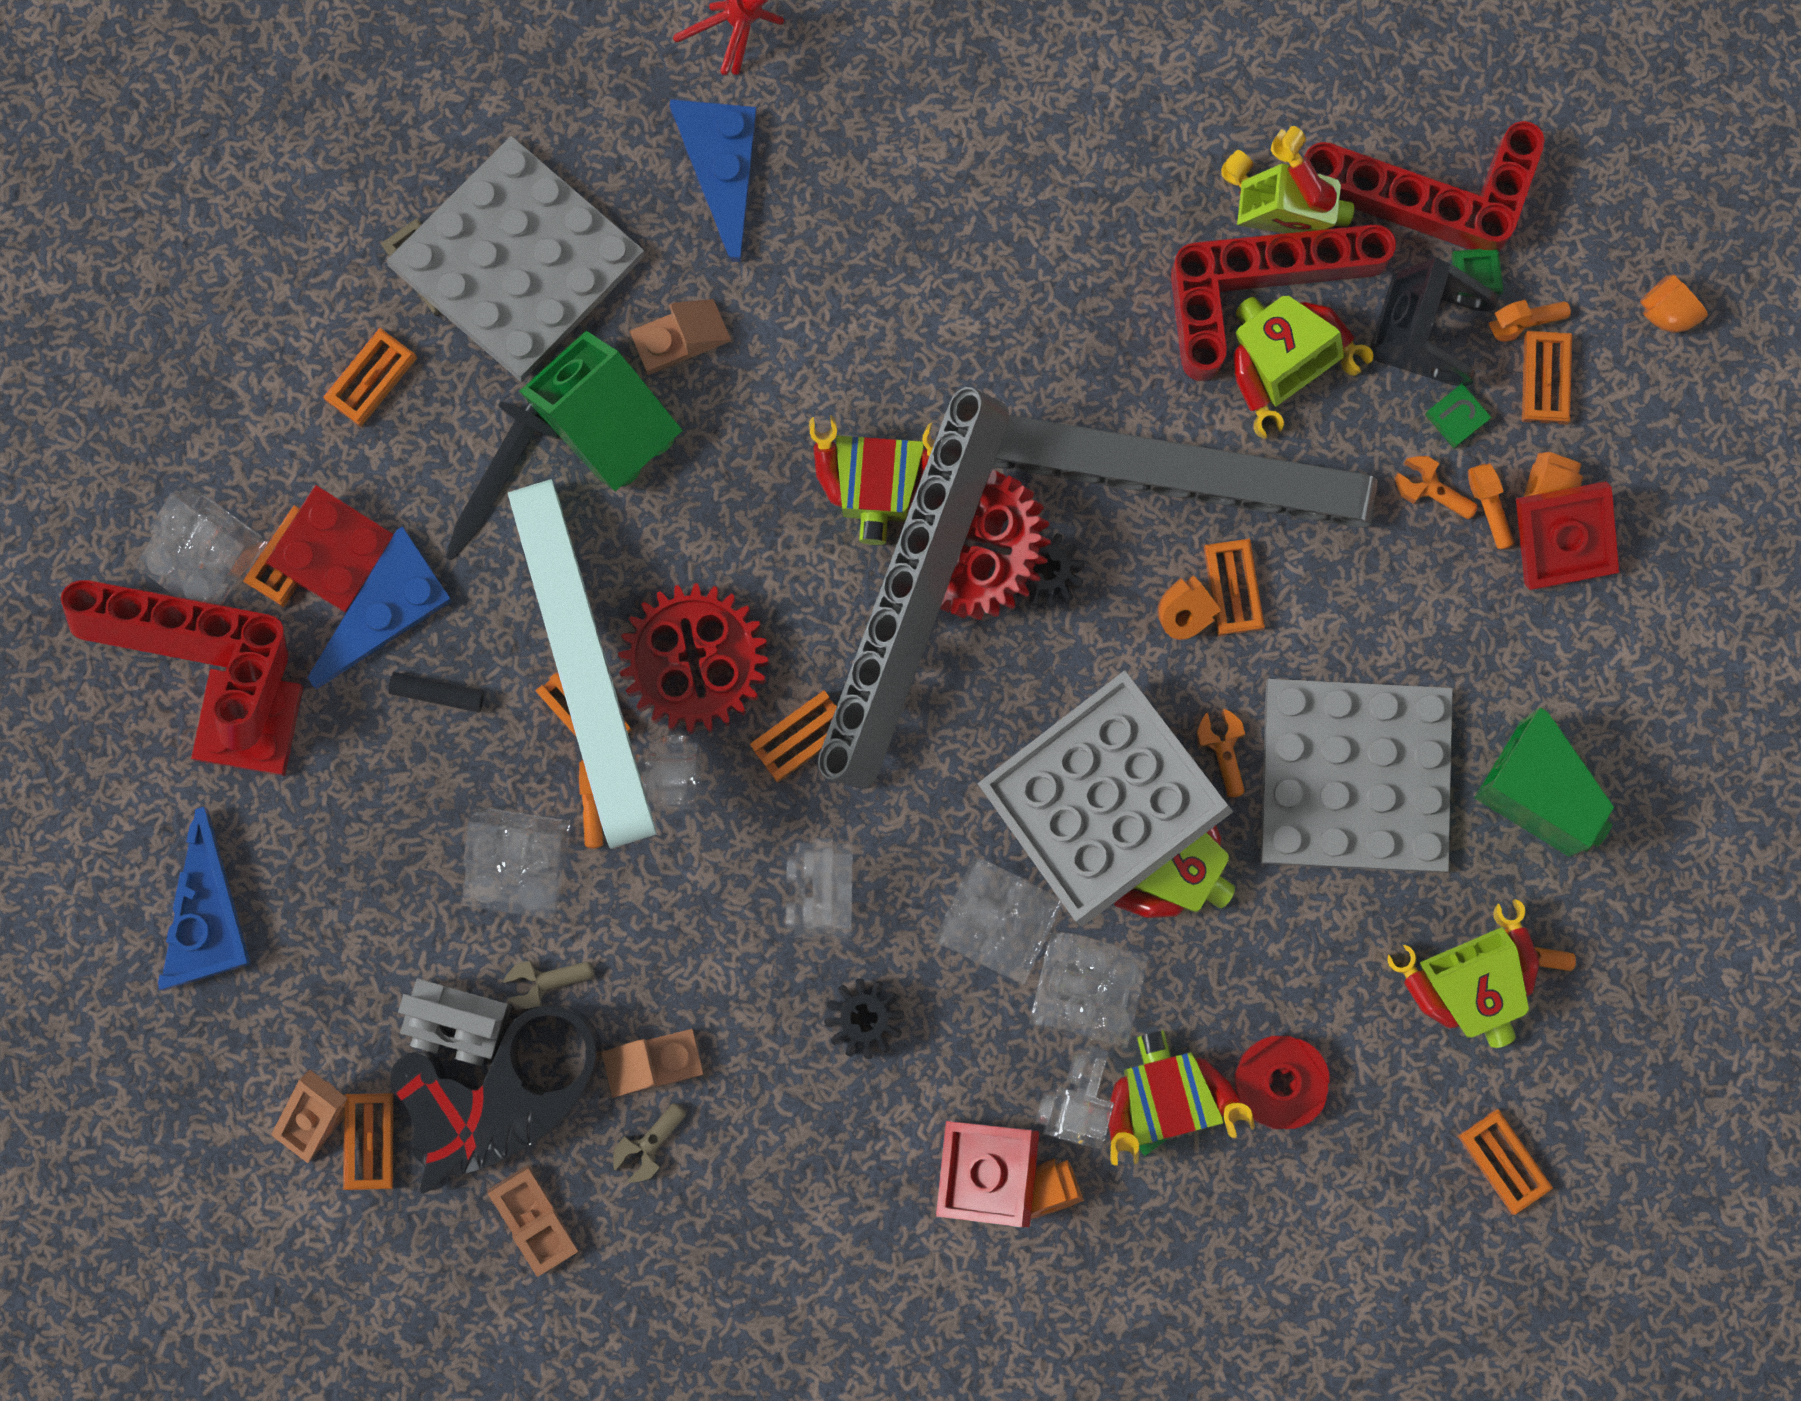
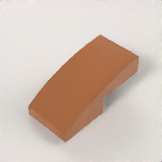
[487,1165,578,1277]

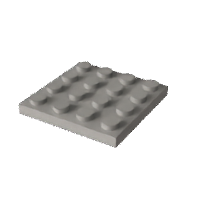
[387,136,644,383]
[977,670,1233,927]
[1260,679,1453,873]

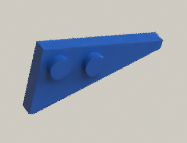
[670,99,757,262]
[307,527,452,690]
[158,807,251,991]

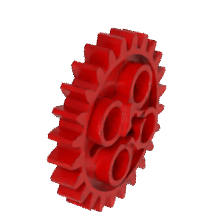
[940,470,1051,620]
[618,583,769,734]

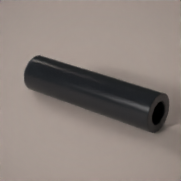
[389,672,485,713]

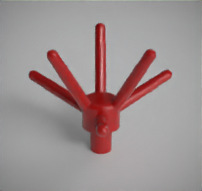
[673,0,784,75]

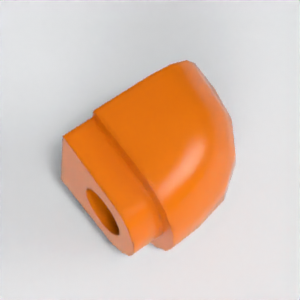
[1640,274,1708,333]
[1524,452,1584,497]
[1158,575,1221,640]
[1031,1158,1084,1219]

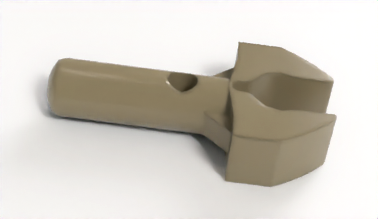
[503,960,594,1010]
[613,1103,686,1182]

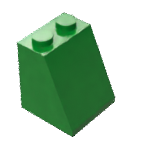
[519,331,683,492]
[1474,707,1614,857]

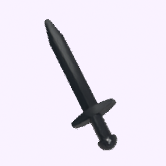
[446,401,559,560]

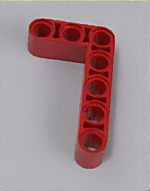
[1304,121,1545,251]
[1171,225,1396,381]
[60,580,289,751]

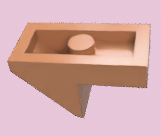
[629,299,731,375]
[602,1029,704,1098]
[271,1070,347,1163]

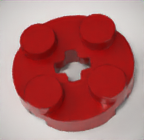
[1234,1036,1330,1130]

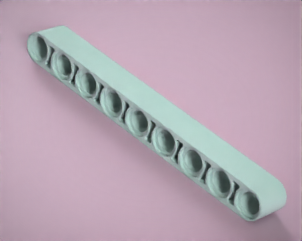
[508,479,657,849]

